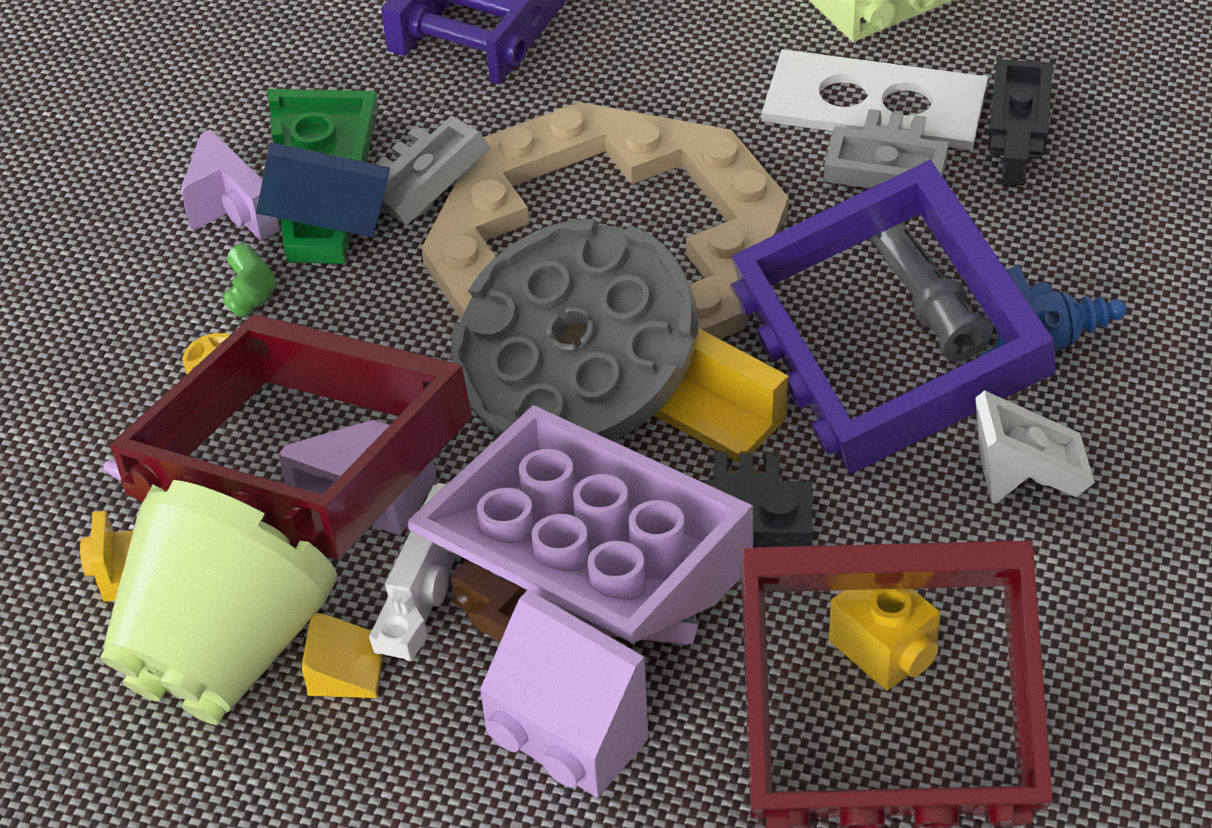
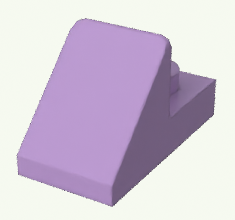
[181,129,281,241]

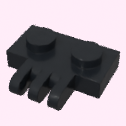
[698,451,812,548]

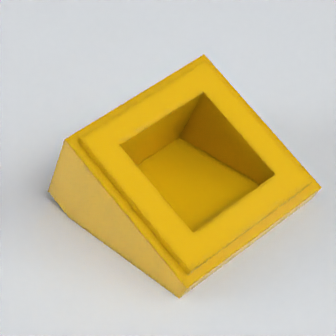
[302,613,384,698]

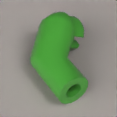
[223,243,276,317]

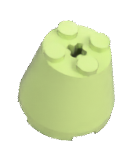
[100,480,337,725]

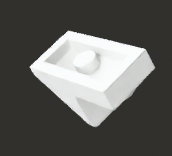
[976,391,1095,504]

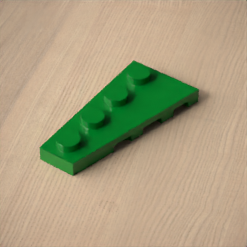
[267,89,379,264]

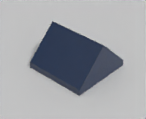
[256,142,390,237]

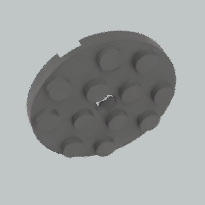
[451,219,698,441]

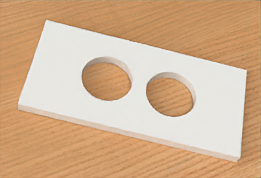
[761,49,988,150]

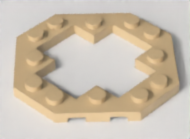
[422,102,789,347]

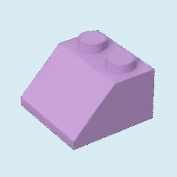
[480,590,649,798]

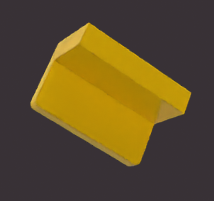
[654,328,788,462]

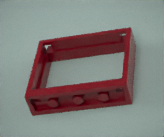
[110,314,472,560]
[741,540,1053,828]

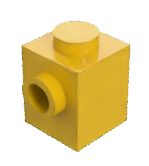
[829,589,941,691]

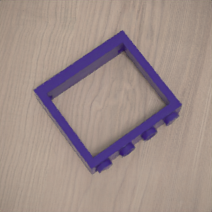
[730,159,1056,474]

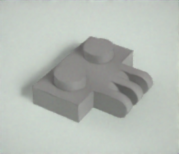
[823,109,949,188]
[374,115,491,225]

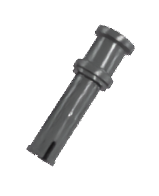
[869,222,993,362]

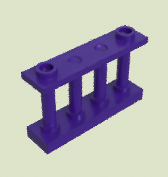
[381,0,567,85]

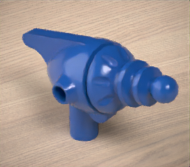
[979,265,1127,357]

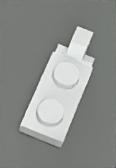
[369,483,457,661]

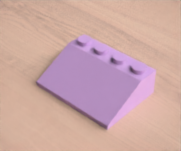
[408,405,753,643]

